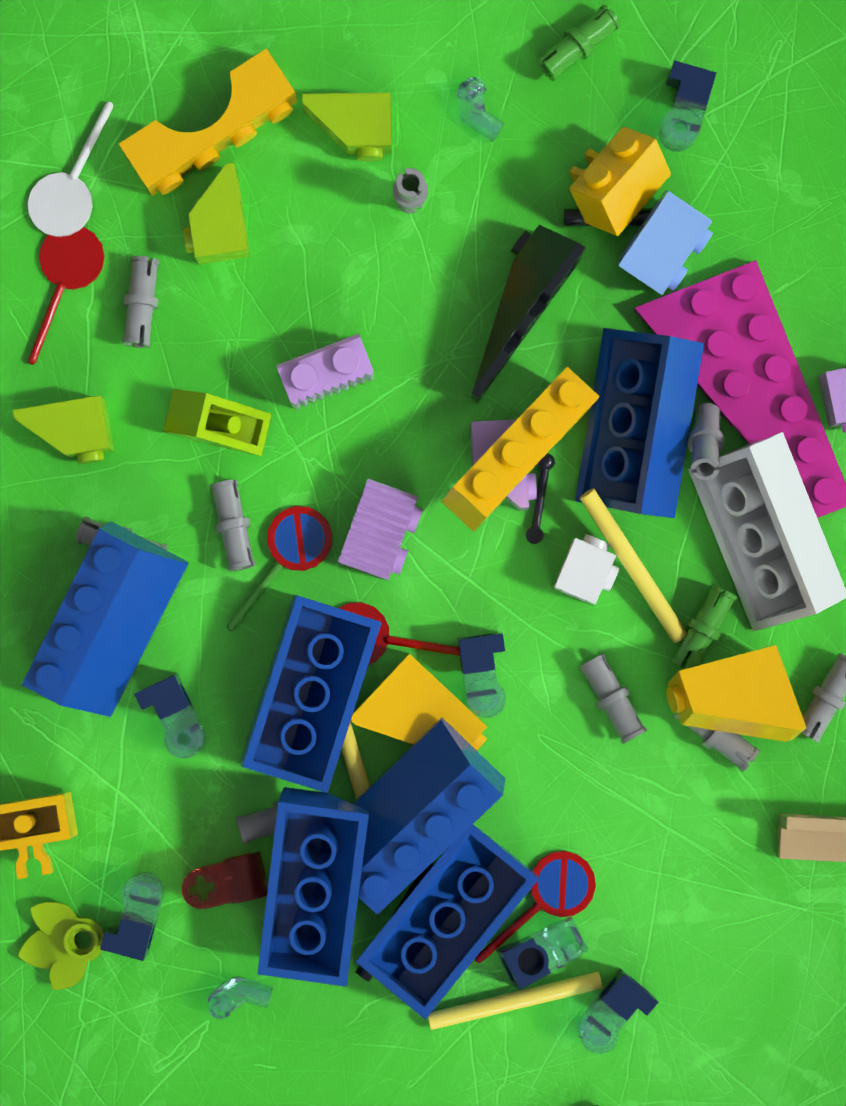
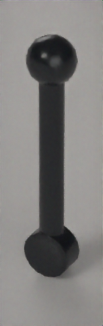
[526,453,555,544]

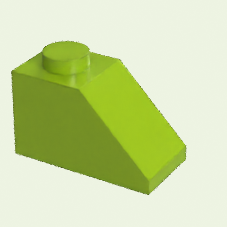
[302,93,392,161]
[183,163,250,264]
[163,389,272,456]
[13,395,114,464]

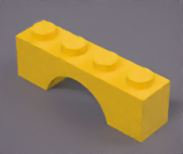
[119,48,297,196]
[441,367,600,532]

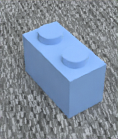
[616,190,713,295]

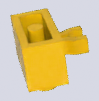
[569,126,671,236]
[0,791,78,879]

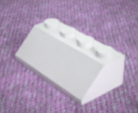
[688,432,846,631]

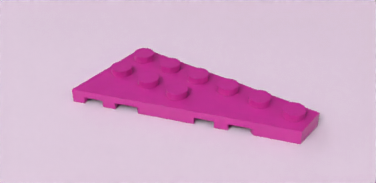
[633,260,846,518]

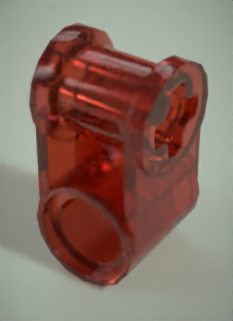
[182,851,268,909]

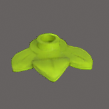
[18,902,105,990]

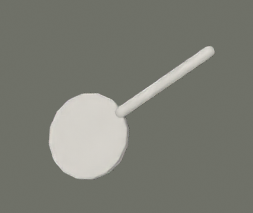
[28,102,113,237]

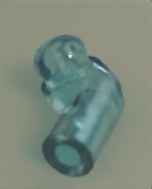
[456,76,504,142]
[208,977,273,1020]

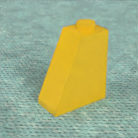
[666,645,806,742]
[351,654,487,750]

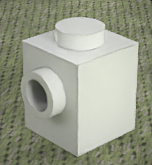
[552,534,619,605]

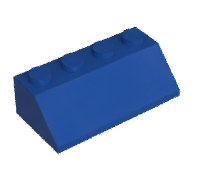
[575,328,704,518]
[22,521,189,717]
[240,594,382,793]
[353,717,506,915]
[257,787,369,987]
[356,824,539,1020]

